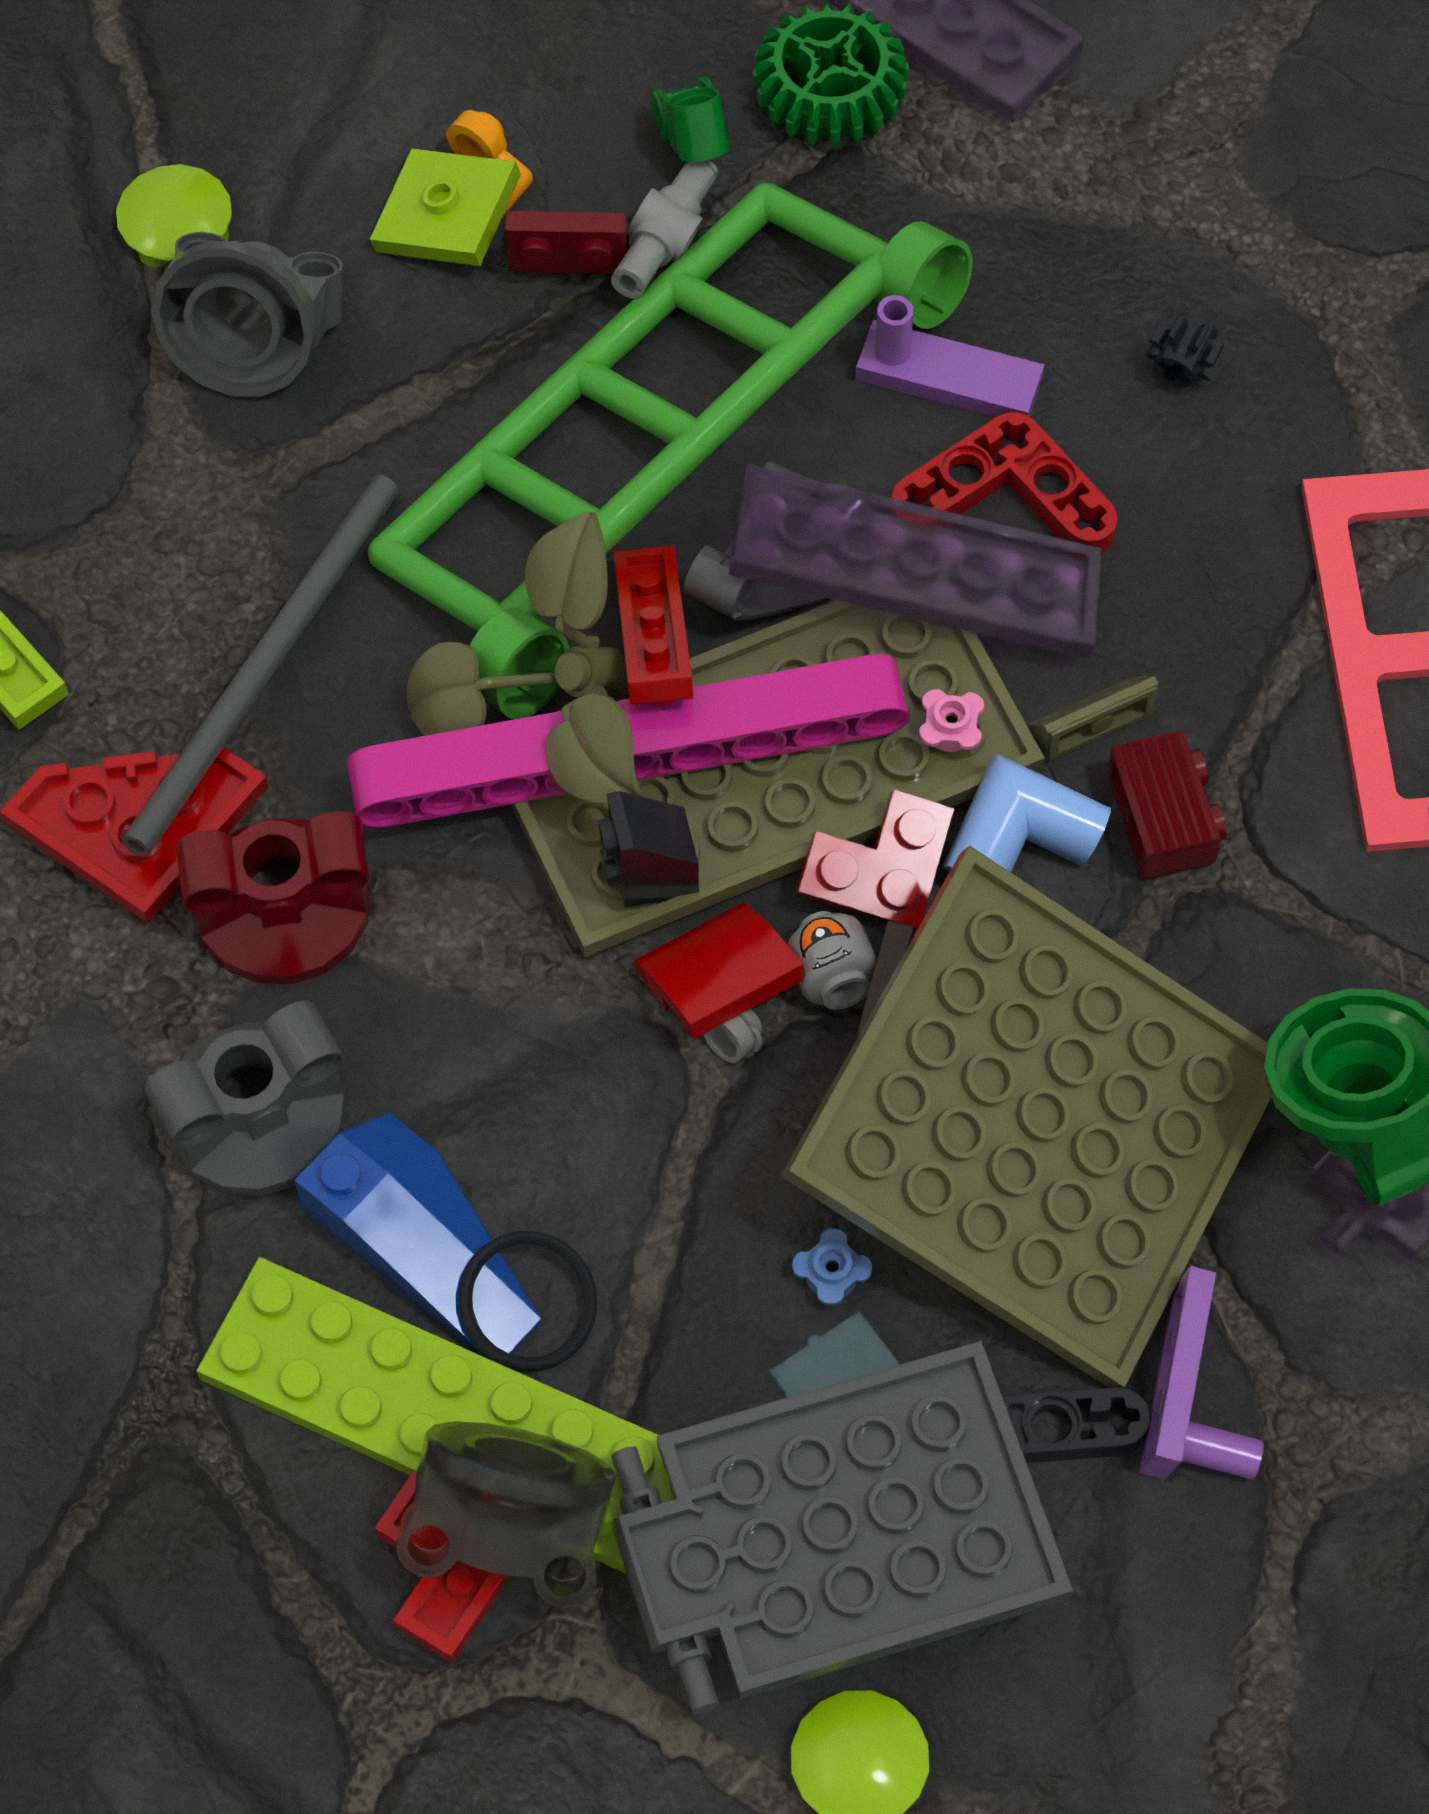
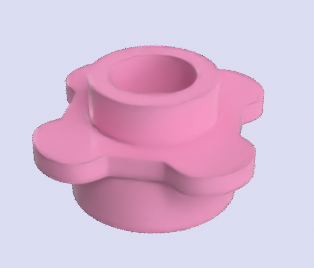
[919,689,984,752]

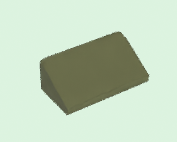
[1026,676,1159,762]

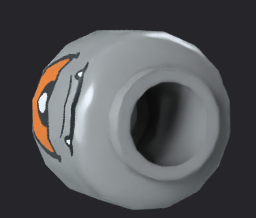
[787,911,878,1010]

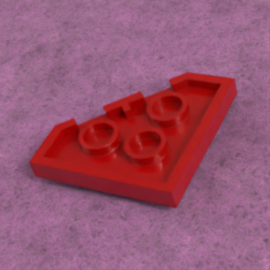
[0,747,269,923]

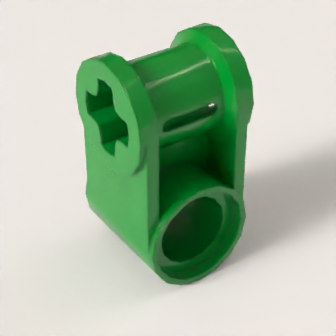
[650,76,730,162]

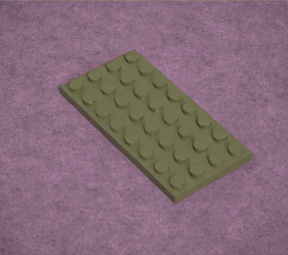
[510,560,1045,958]

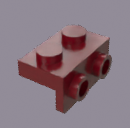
[505,211,628,274]

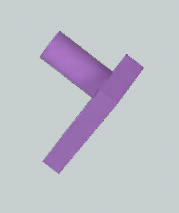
[855,295,1044,417]
[1139,1266,1263,1480]

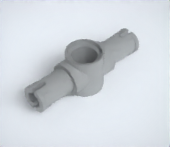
[611,160,718,299]

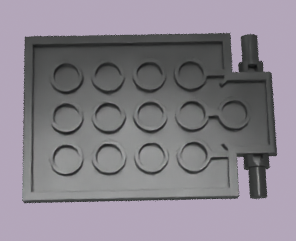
[611,1341,1073,1714]

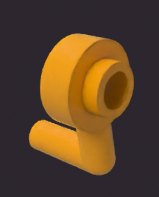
[446,110,533,218]

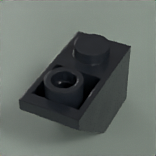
[598,791,699,908]

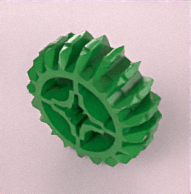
[753,0,909,149]

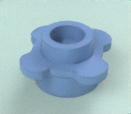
[792,1229,872,1306]

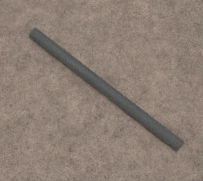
[122,475,399,857]

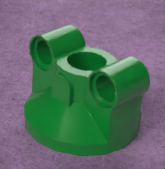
[1264,988,1429,1207]

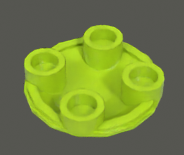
[116,164,232,268]
[791,1690,929,1814]

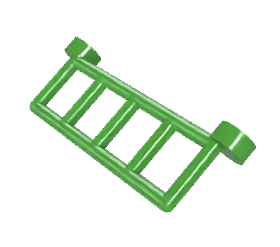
[367,182,973,719]

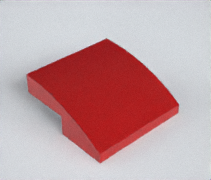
[633,903,805,1039]

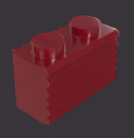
[1107,730,1227,880]

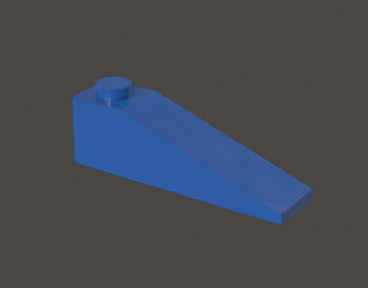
[294,1112,542,1363]

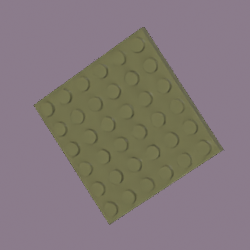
[781,846,1272,1388]

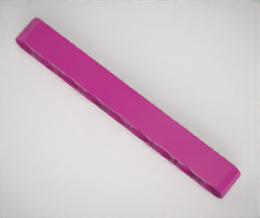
[346,654,910,828]

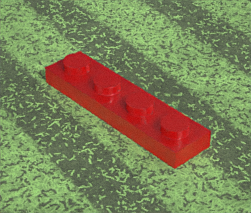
[613,545,694,705]

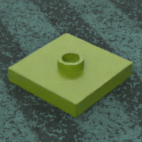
[370,148,521,266]

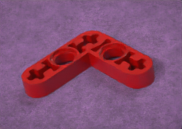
[891,412,1118,556]

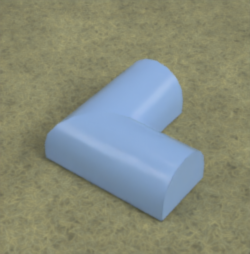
[942,753,1111,872]

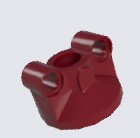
[176,811,370,984]

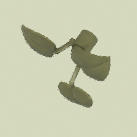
[407,512,641,803]

